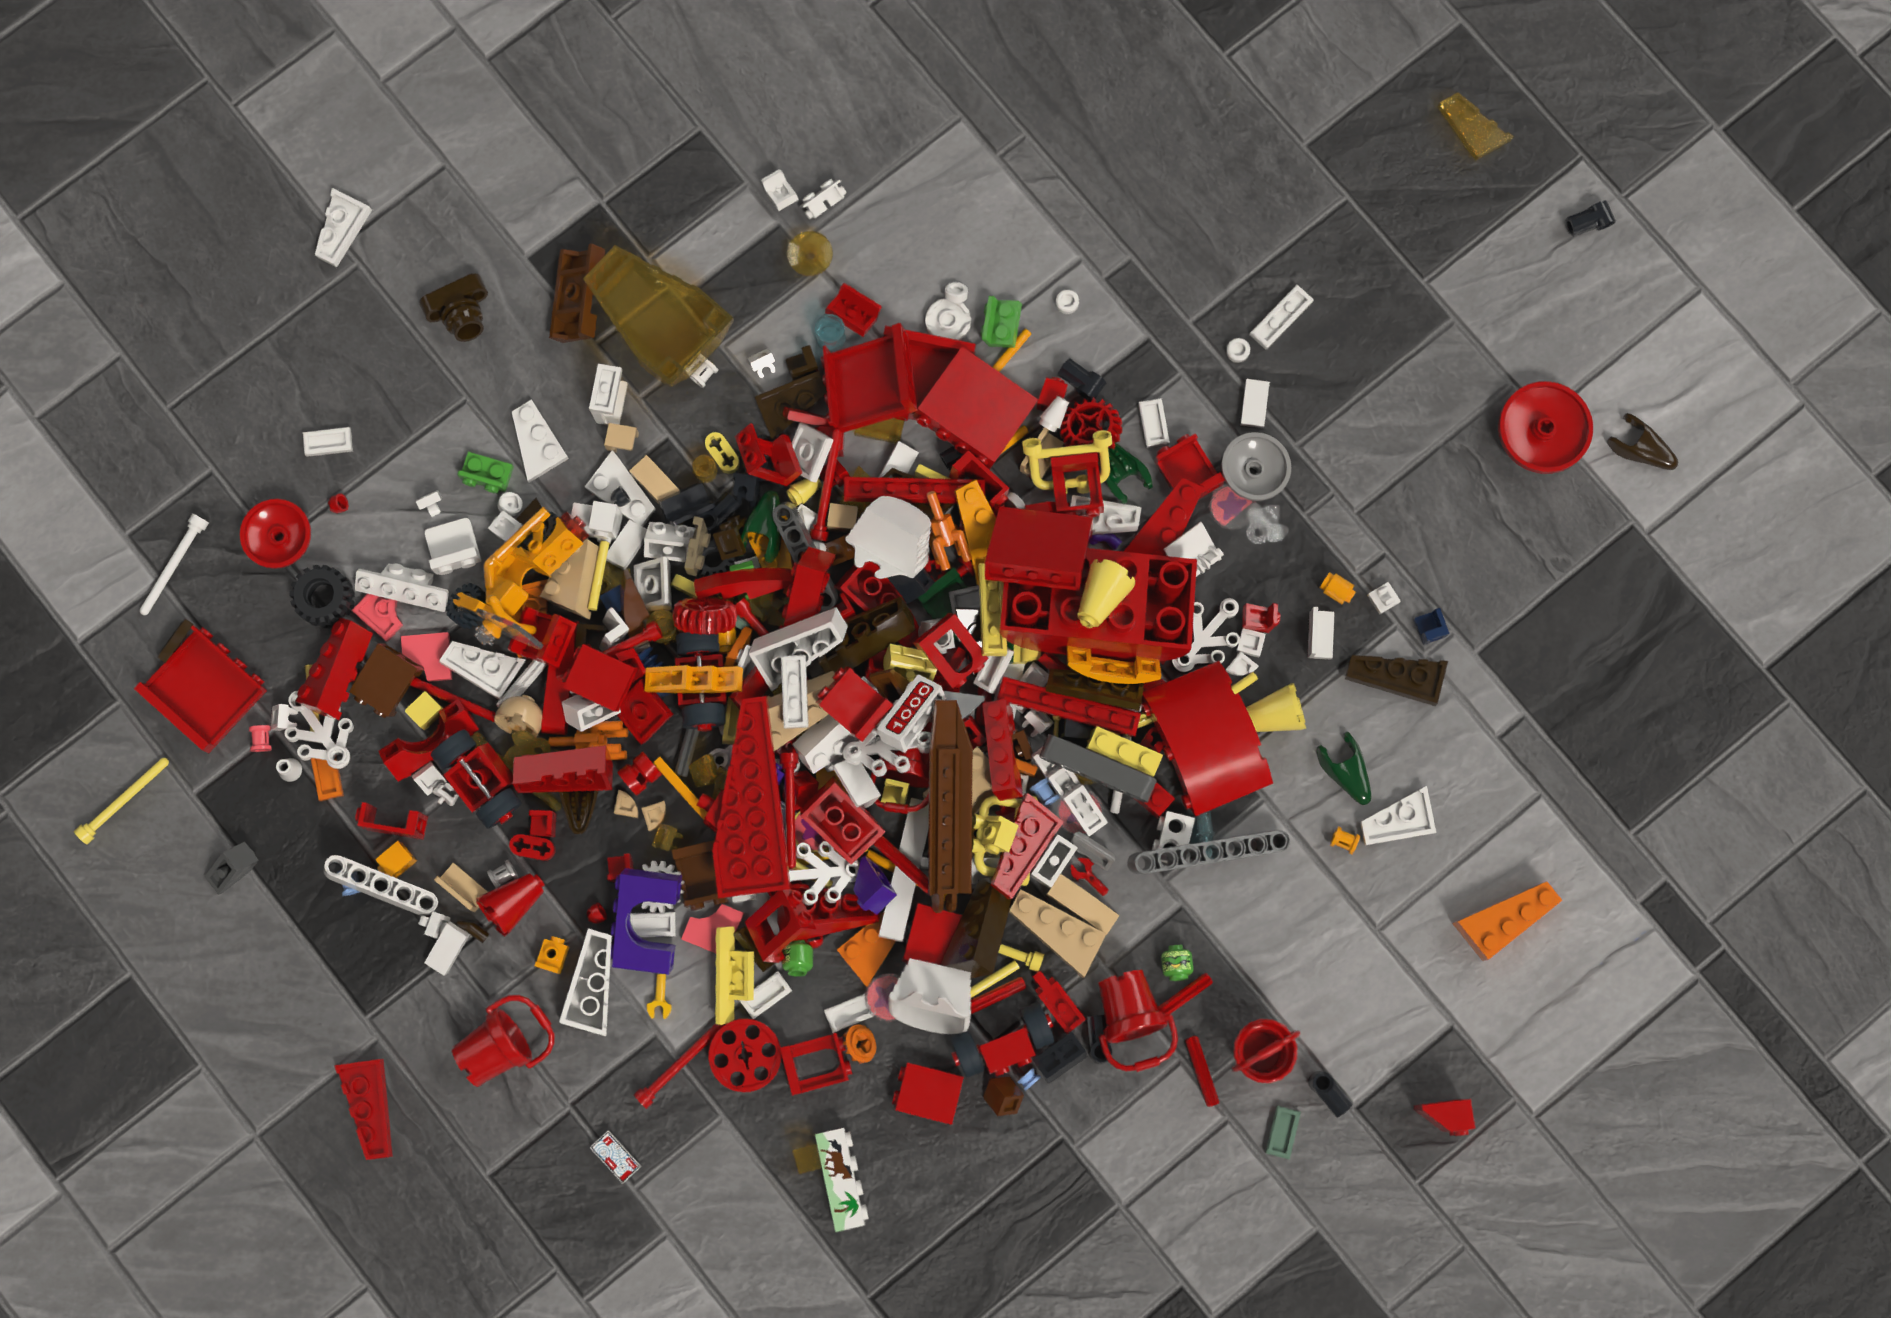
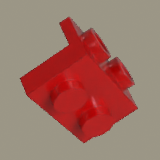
[825,283,882,337]

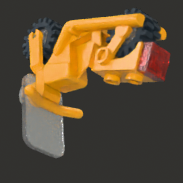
[446,507,589,650]

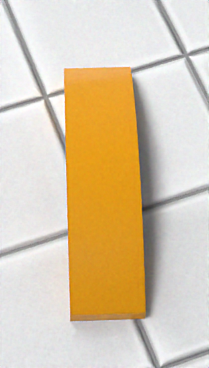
[1066,646,1161,684]

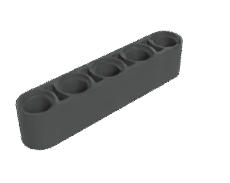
[773,502,839,611]
[1039,734,1157,803]

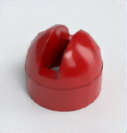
[328,493,349,514]
[587,902,607,924]
[804,936,824,949]

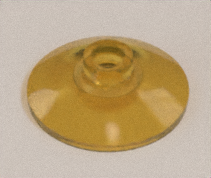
[787,231,833,276]

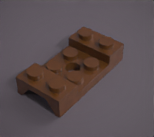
[549,244,605,343]

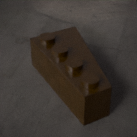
[818,596,915,673]
[940,876,1013,979]

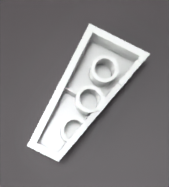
[793,676,888,774]

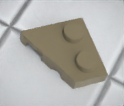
[684,516,711,576]

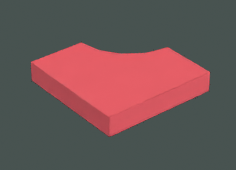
[351,594,403,642]
[401,632,452,682]
[681,904,744,954]

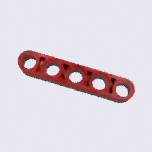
[541,621,580,735]

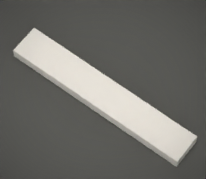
[879,798,929,942]

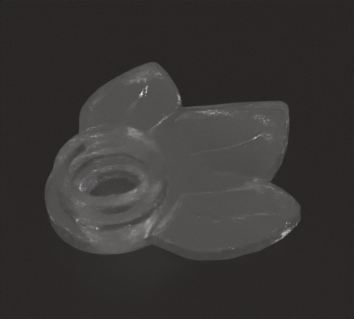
[1246,502,1289,544]

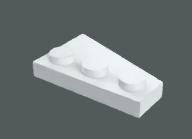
[315,188,372,267]
[512,399,569,483]
[585,450,656,527]
[1070,495,1141,535]
[439,641,526,700]
[1360,786,1436,846]

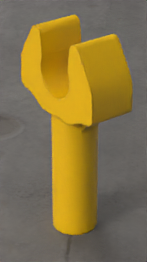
[647,974,672,1019]

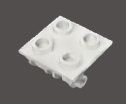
[1164,522,1224,576]

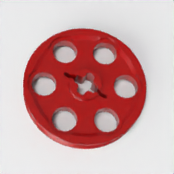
[709,1018,781,1092]

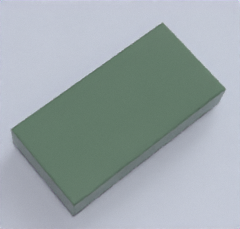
[1265,1106,1301,1160]

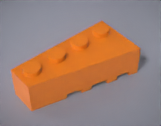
[1452,882,1563,961]

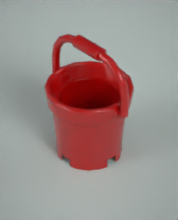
[870,722,932,814]
[1098,970,1178,1072]
[452,995,555,1087]
[1231,1019,1301,1083]

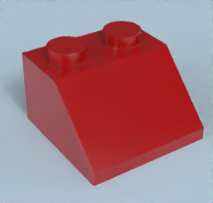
[1413,1099,1476,1136]

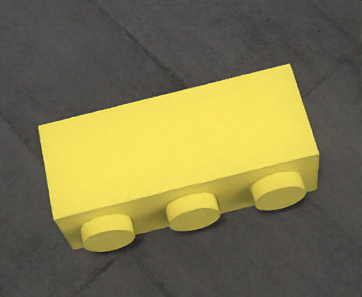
[1086,726,1163,777]

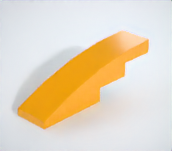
[645,665,743,693]

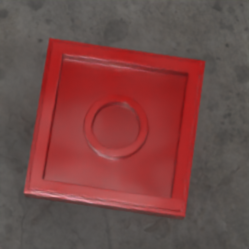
[617,678,674,745]

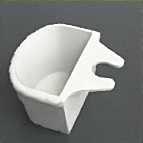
[846,496,931,579]
[888,958,971,1035]

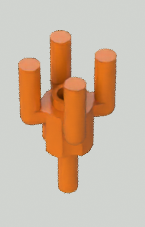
[926,491,972,571]
[549,721,629,760]

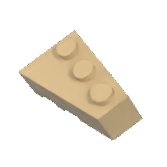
[540,536,599,620]

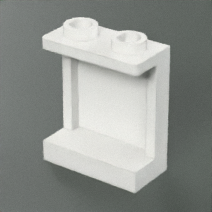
[589,364,628,425]

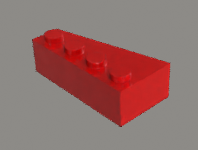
[779,546,836,629]
[295,618,373,720]

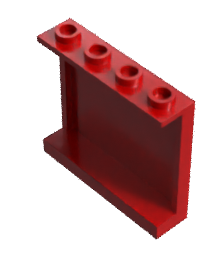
[821,323,917,433]
[883,325,976,423]
[913,346,1038,470]
[985,506,1093,591]
[134,626,268,754]

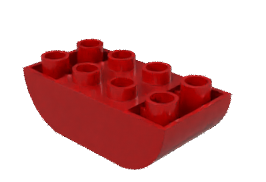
[1000,548,1197,662]

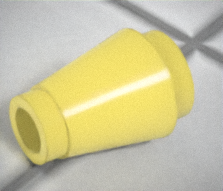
[786,478,822,506]

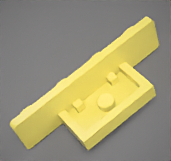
[715,926,754,1025]

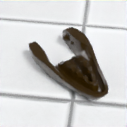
[1607,413,1678,470]
[559,791,599,834]

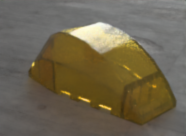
[583,245,734,387]

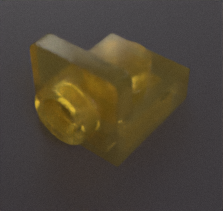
[747,592,784,623]
[688,754,719,788]

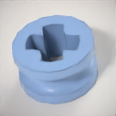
[1018,1068,1041,1091]

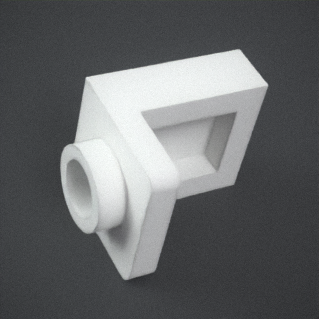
[761,169,798,211]

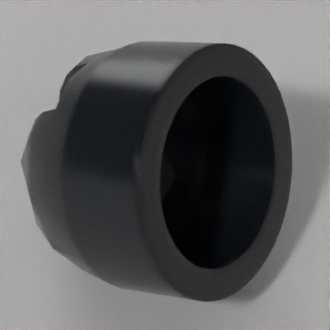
[611,486,631,507]

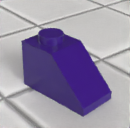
[853,856,897,914]

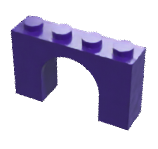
[610,868,682,975]

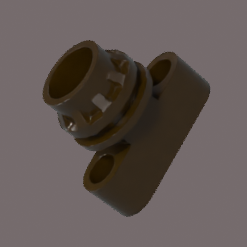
[419,273,488,342]

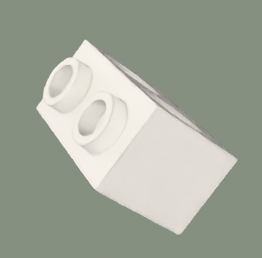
[1152,811,1195,863]

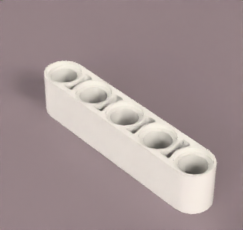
[323,855,438,916]

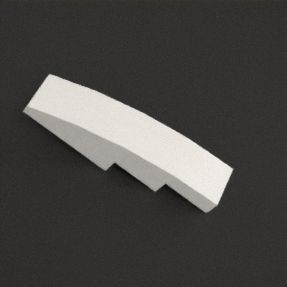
[1031,747,1108,836]

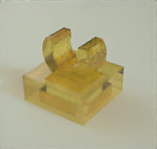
[652,824,683,851]

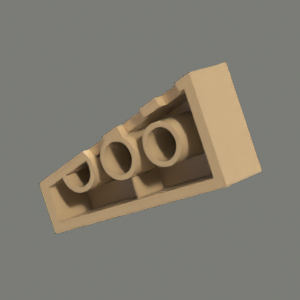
[767,671,835,751]
[1009,889,1106,978]

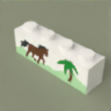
[815,1128,869,1232]

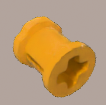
[1330,826,1360,855]

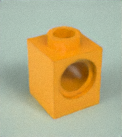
[375,841,417,878]

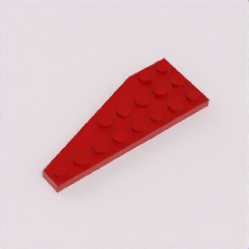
[712,696,791,898]

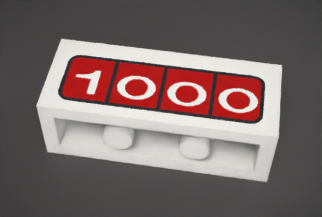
[877,674,946,753]

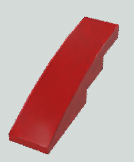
[694,568,794,600]

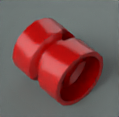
[617,751,662,796]

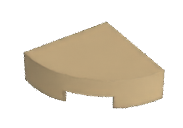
[614,790,638,818]
[641,801,666,831]

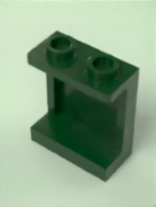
[917,568,968,643]

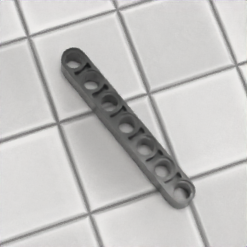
[1127,830,1290,874]

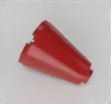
[476,873,545,937]

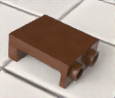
[349,643,424,718]
[672,840,731,911]

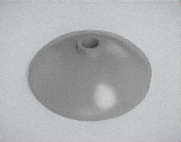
[1221,432,1291,501]

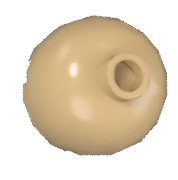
[494,695,542,739]

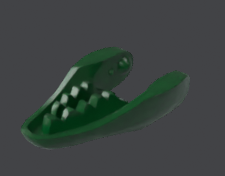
[1099,442,1153,505]
[740,491,781,563]
[1317,732,1371,805]

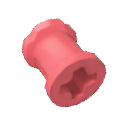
[249,725,272,752]

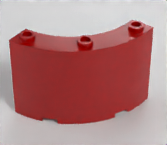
[1141,661,1273,816]

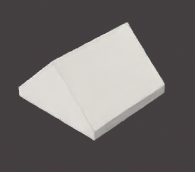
[634,557,672,611]

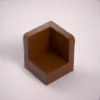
[983,1077,1024,1116]

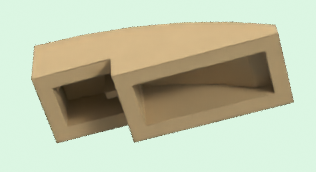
[630,455,685,525]
[1047,874,1119,935]

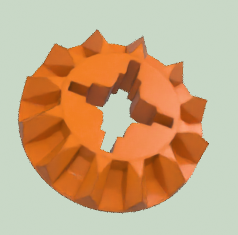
[843,1024,876,1064]

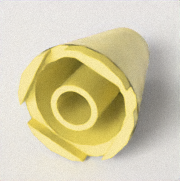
[1078,559,1135,628]
[1246,683,1307,732]

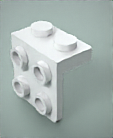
[425,518,482,575]

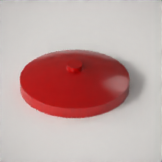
[1498,381,1593,474]

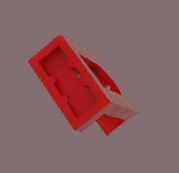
[735,423,802,486]
[1051,452,1104,517]
[912,613,989,688]
[745,889,817,963]
[780,1033,852,1095]

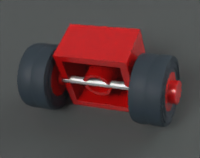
[675,632,728,731]
[431,729,522,829]
[951,1002,1054,1078]

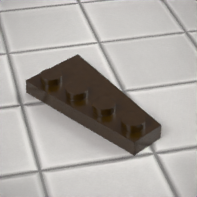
[1345,655,1448,706]
[1046,669,1144,711]

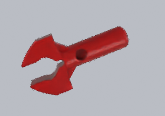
[1070,858,1109,896]

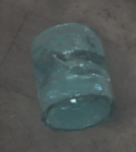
[815,314,846,352]

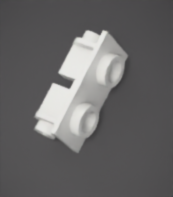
[799,179,847,219]

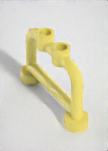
[1022,430,1112,494]
[972,796,1038,886]

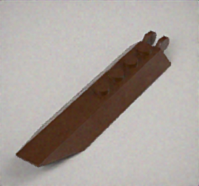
[928,700,973,913]

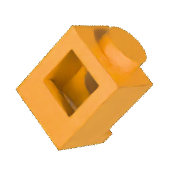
[534,936,570,974]

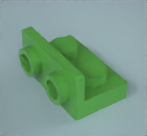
[980,296,1022,348]
[457,452,514,494]

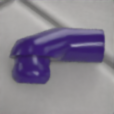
[1089,533,1122,550]

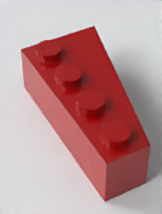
[513,745,613,793]

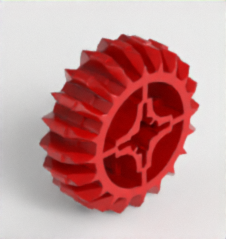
[1060,397,1123,458]
[673,597,737,635]

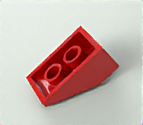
[800,776,885,865]

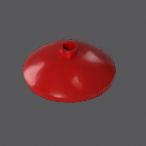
[240,499,311,569]

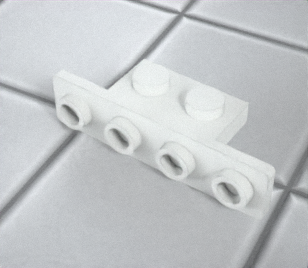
[355,563,449,612]

